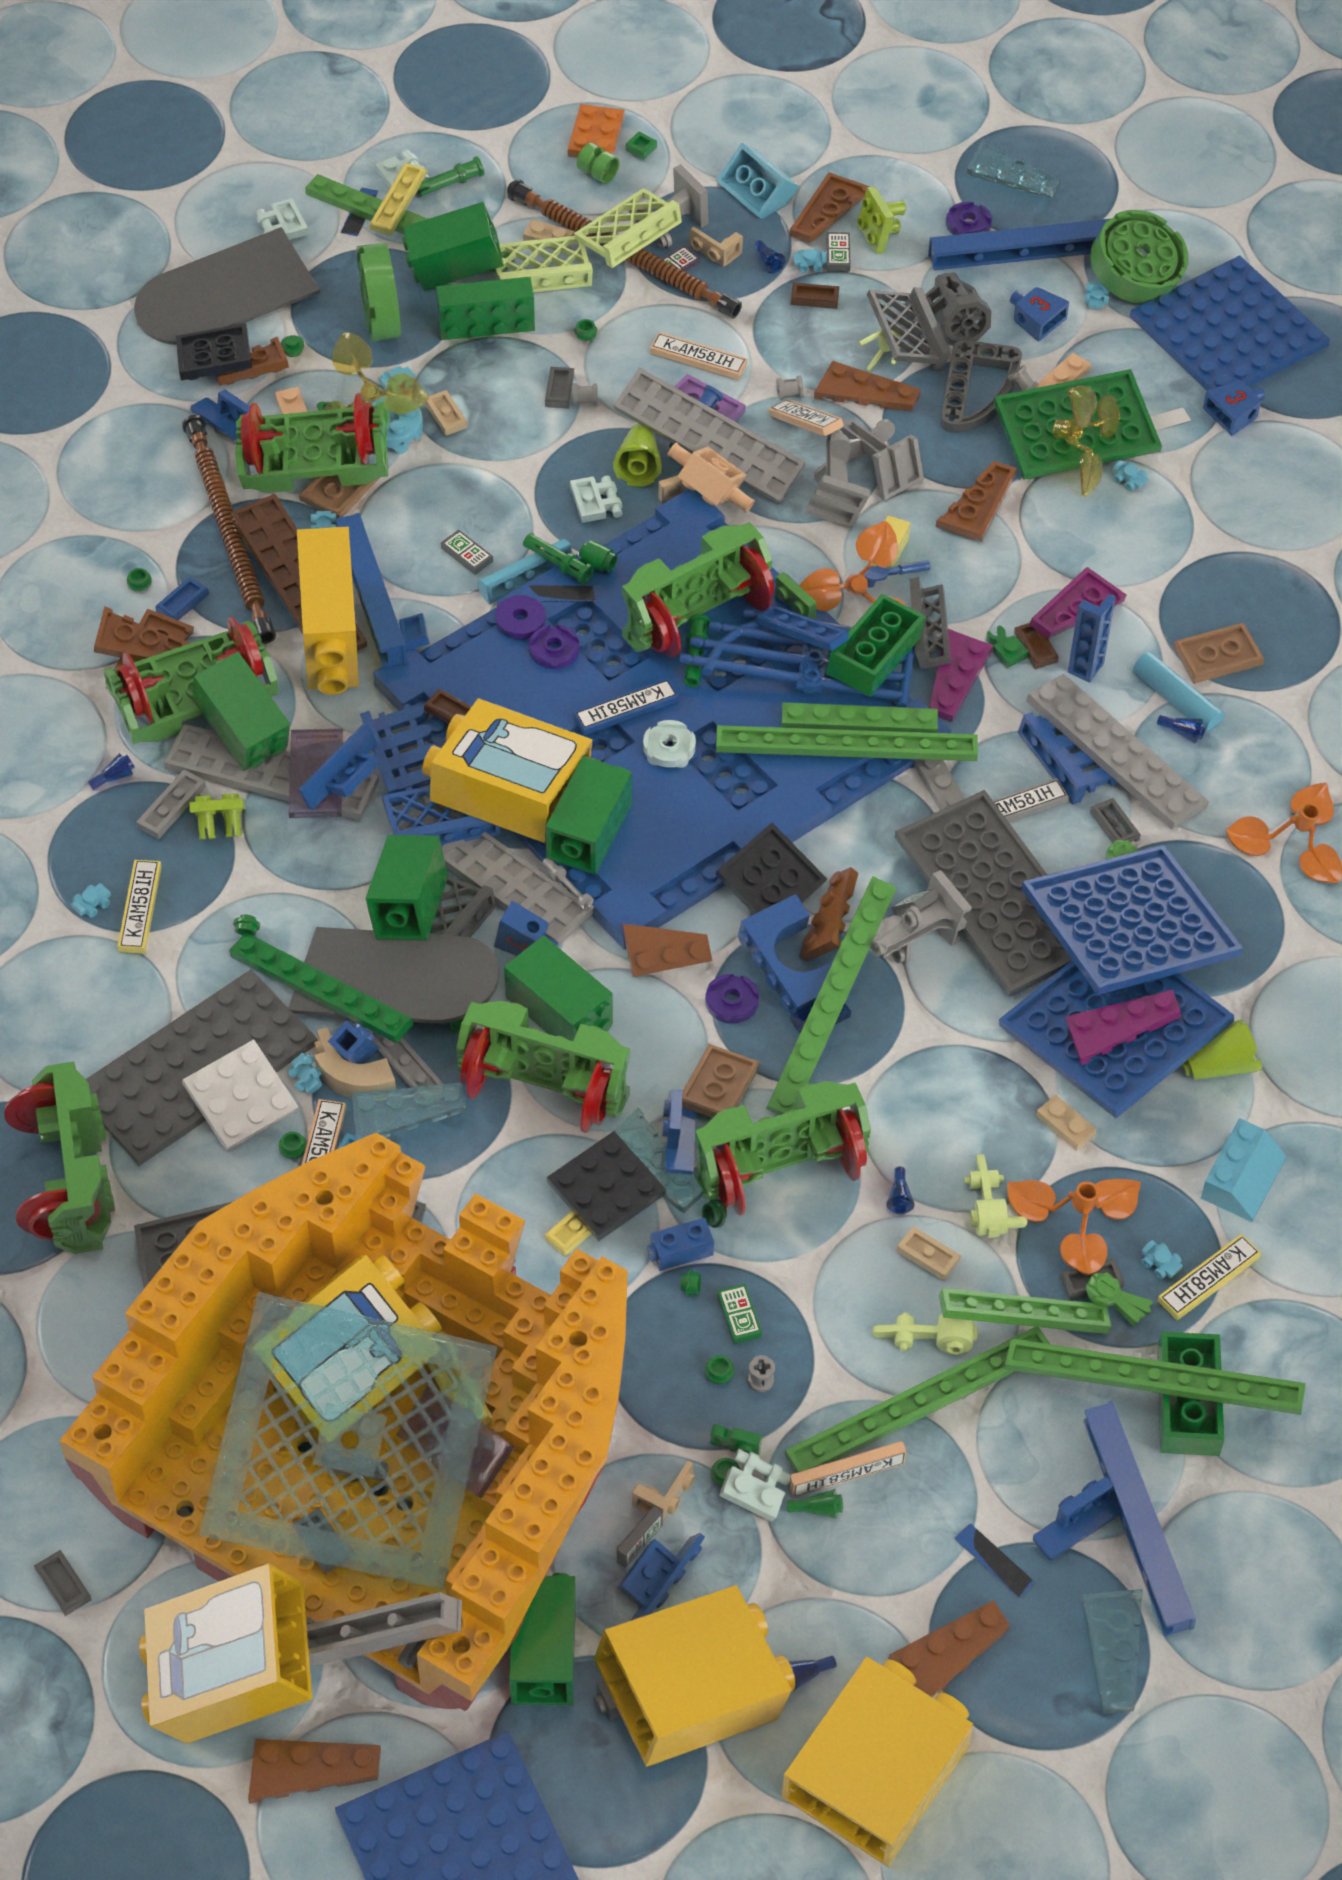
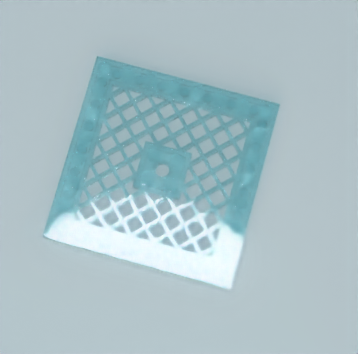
[199,1292,497,1590]

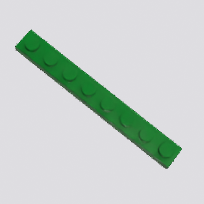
[229,932,413,1043]

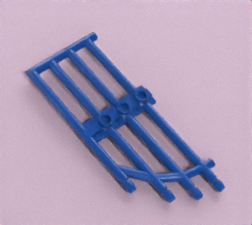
[679,609,915,708]

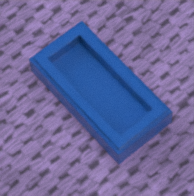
[155,577,209,621]
[399,613,430,651]

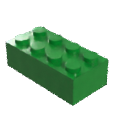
[436,277,535,340]
[826,594,926,697]
[1157,1331,1224,1456]

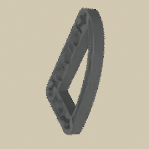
[941,340,1022,433]

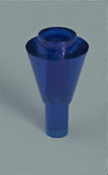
[755,240,786,274]
[1157,715,1206,743]
[88,753,135,790]
[886,1166,915,1215]
[788,1655,837,1691]

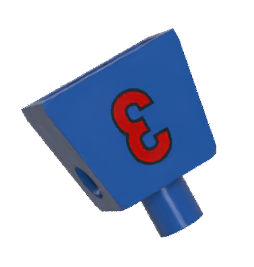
[1010,287,1069,342]
[1203,381,1265,436]
[494,901,559,956]

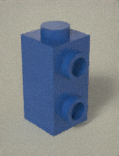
[328,1021,379,1064]
[647,1217,714,1271]

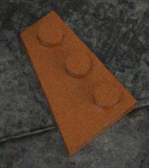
[216,336,289,385]
[622,924,713,977]

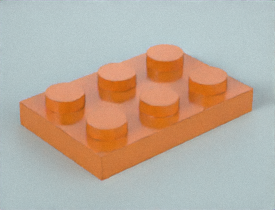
[568,104,625,158]

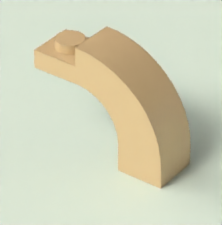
[314,1027,396,1101]

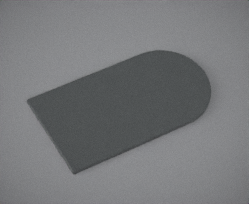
[134,227,320,344]
[288,927,500,1023]

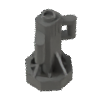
[925,272,991,342]

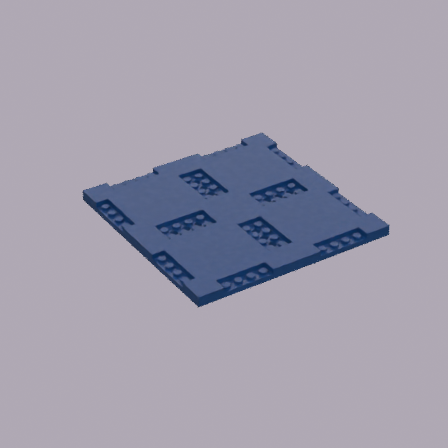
[373,489,951,950]

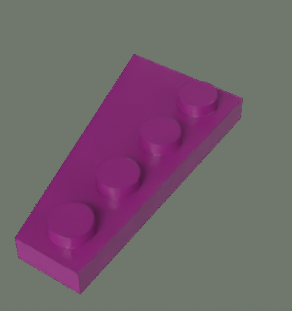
[1029,567,1127,639]
[929,629,993,722]
[1066,990,1181,1065]

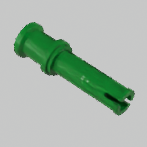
[417,156,485,197]
[523,533,594,585]
[684,614,711,688]

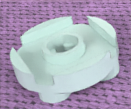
[643,720,696,768]

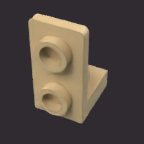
[689,227,743,268]
[632,1460,696,1522]

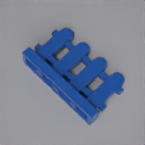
[360,703,438,807]
[1018,712,1117,804]

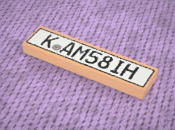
[650,332,747,380]
[769,399,844,437]
[302,1099,347,1165]
[789,1441,906,1498]

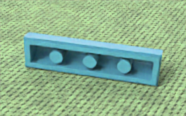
[477,539,572,604]
[1133,651,1225,733]

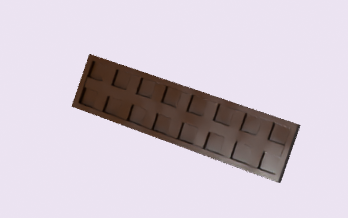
[230,494,367,651]

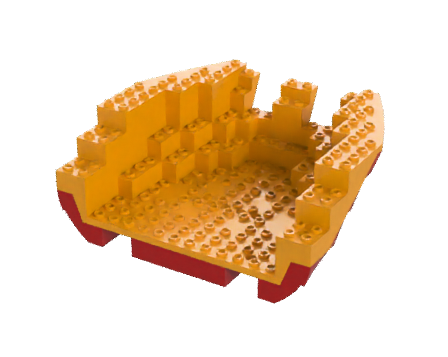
[59,1133,628,1711]

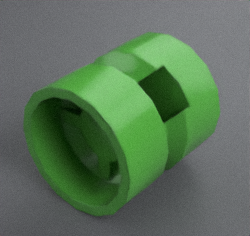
[577,143,620,184]

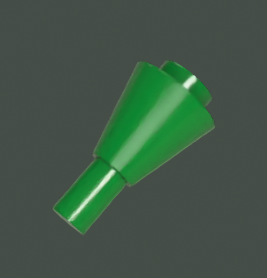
[787,1489,843,1519]

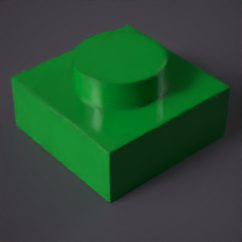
[626,131,657,160]

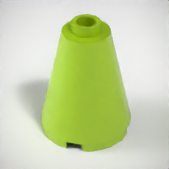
[613,423,662,487]
[1182,1019,1262,1080]

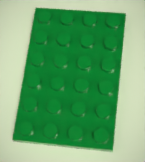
[994,369,1162,480]

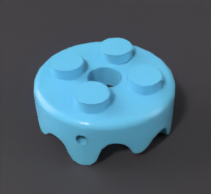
[372,396,423,454]

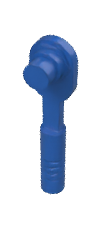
[864,560,930,588]

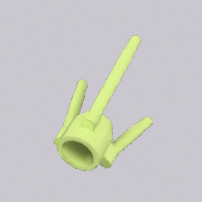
[859,329,901,371]

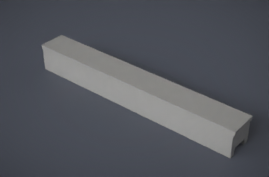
[307,1592,462,1667]

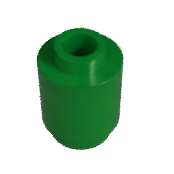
[579,540,618,573]

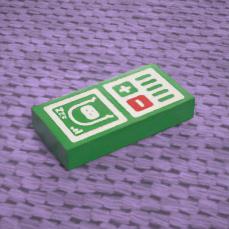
[717,1284,762,1344]

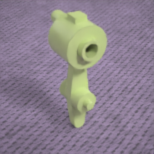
[964,1154,1028,1238]
[872,1312,978,1355]

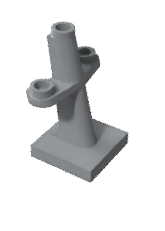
[629,164,709,248]
[839,419,924,500]
[806,429,870,528]
[871,870,972,964]

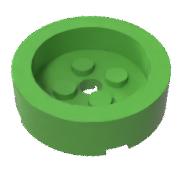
[1090,210,1189,304]
[356,242,401,342]

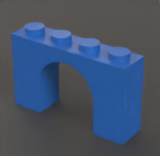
[738,894,833,1019]

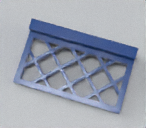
[382,786,501,846]

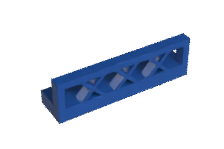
[1068,594,1116,683]

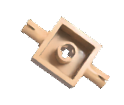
[667,442,755,513]

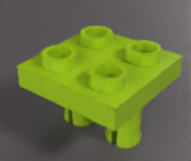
[857,186,906,254]
[189,793,246,839]

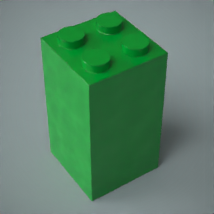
[402,201,504,291]
[192,652,290,771]
[545,756,632,875]
[365,835,448,940]
[504,935,613,1041]
[509,1573,576,1705]

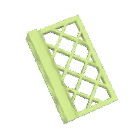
[574,188,682,268]
[495,236,593,292]

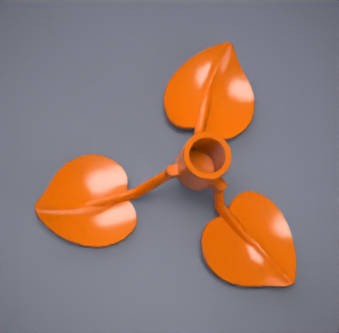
[799,521,905,611]
[1226,783,1342,883]
[1007,1179,1141,1275]

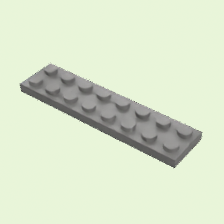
[614,367,805,504]
[1026,674,1209,830]
[164,724,379,821]
[399,801,593,945]

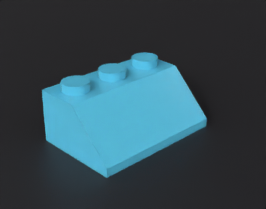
[716,143,800,219]
[1200,1118,1287,1222]

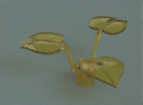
[323,332,429,414]
[1053,386,1120,496]

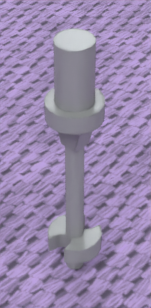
[542,858,594,910]

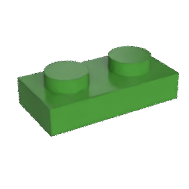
[775,572,817,619]

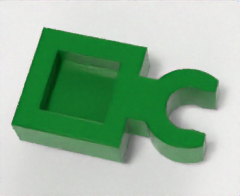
[986,625,1029,668]
[710,1424,762,1455]

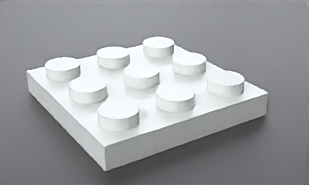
[182,1039,299,1151]

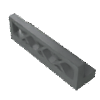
[909,577,951,670]

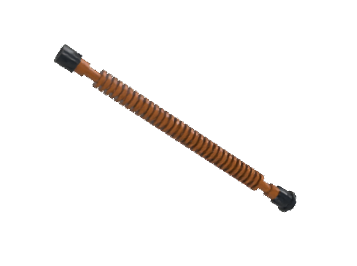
[507,179,742,319]
[182,415,276,644]

